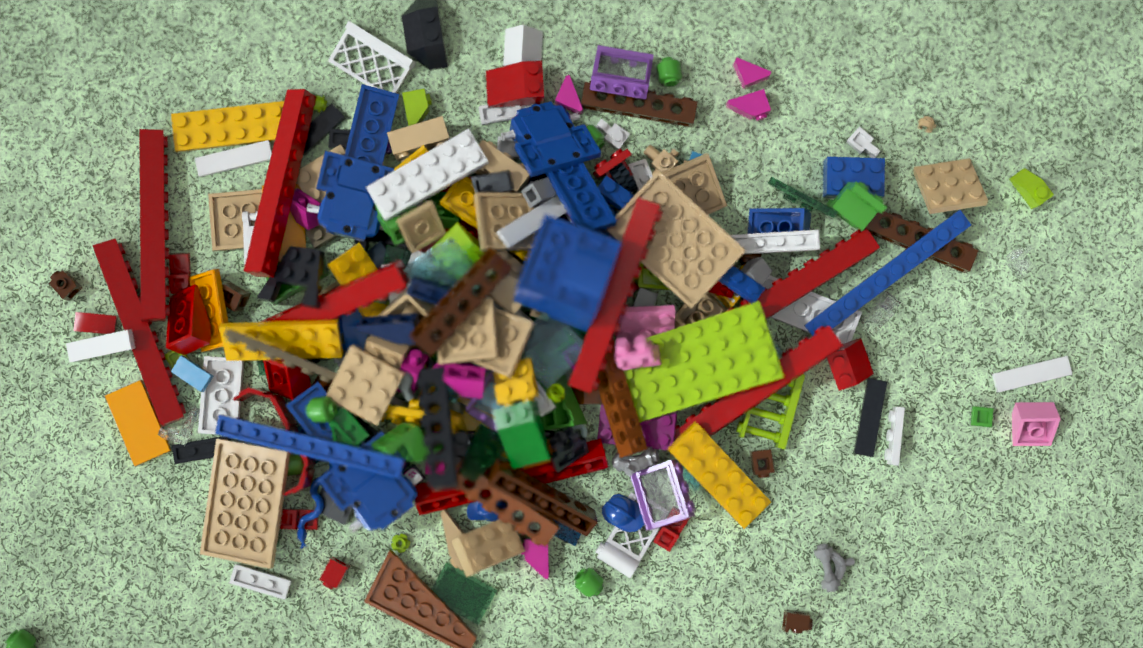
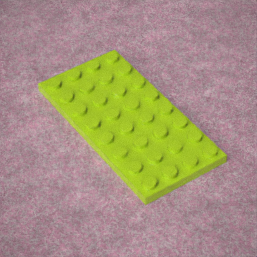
[623,301,784,422]

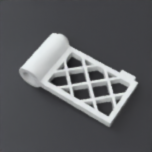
[595,492,669,578]

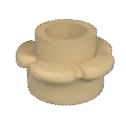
[918,116,936,133]

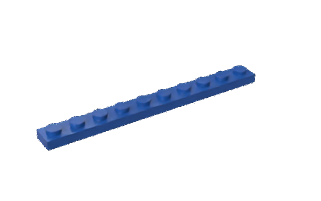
[598,176,765,304]
[804,210,972,337]
[215,414,406,479]

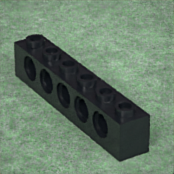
[417,367,459,492]

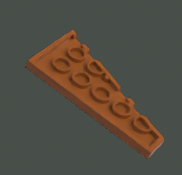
[364,549,477,648]

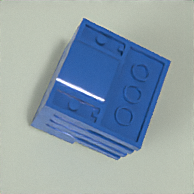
[513,214,621,332]

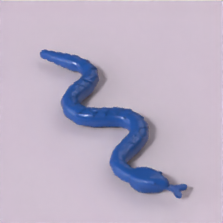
[297,463,333,549]

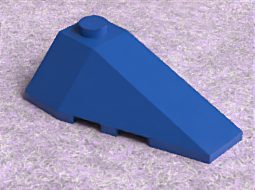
[339,308,370,353]

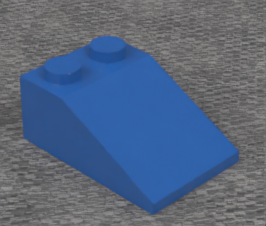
[747,208,811,234]

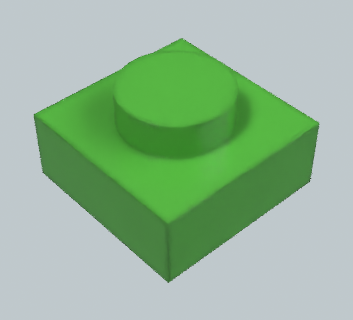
[970,406,994,428]

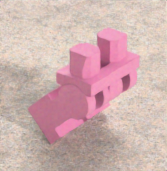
[615,335,661,370]

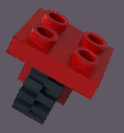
[592,148,637,193]

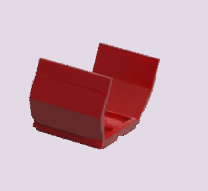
[232,387,317,496]

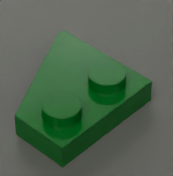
[329,407,370,446]

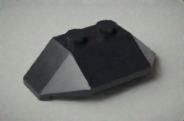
[401,0,448,70]

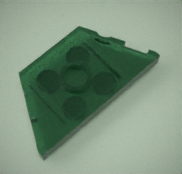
[767,177,838,218]

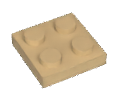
[396,201,446,253]

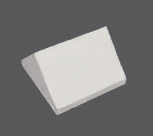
[503,24,543,66]

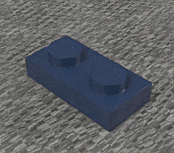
[406,275,451,305]

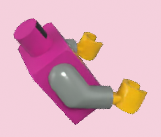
[396,349,433,410]

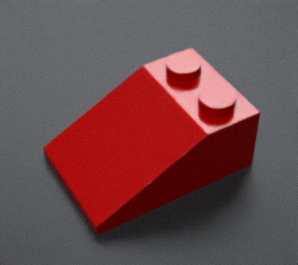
[486,60,544,108]
[166,284,211,355]

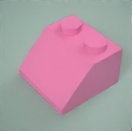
[1012,402,1061,446]

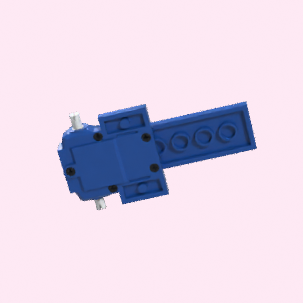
[307,84,399,242]
[501,101,617,232]
[286,382,423,533]

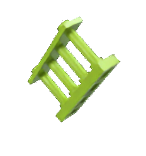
[736,374,805,449]

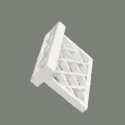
[328,21,416,93]

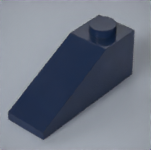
[356,313,420,346]

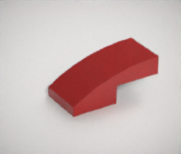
[169,253,191,294]
[73,312,116,334]
[653,506,690,552]
[279,509,319,530]

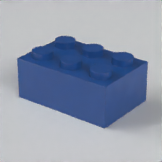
[823,156,885,198]

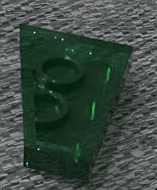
[457,423,505,482]

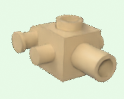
[643,144,687,176]

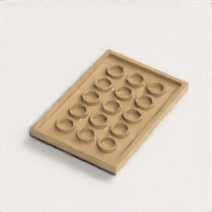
[606,170,746,309]
[200,438,290,569]

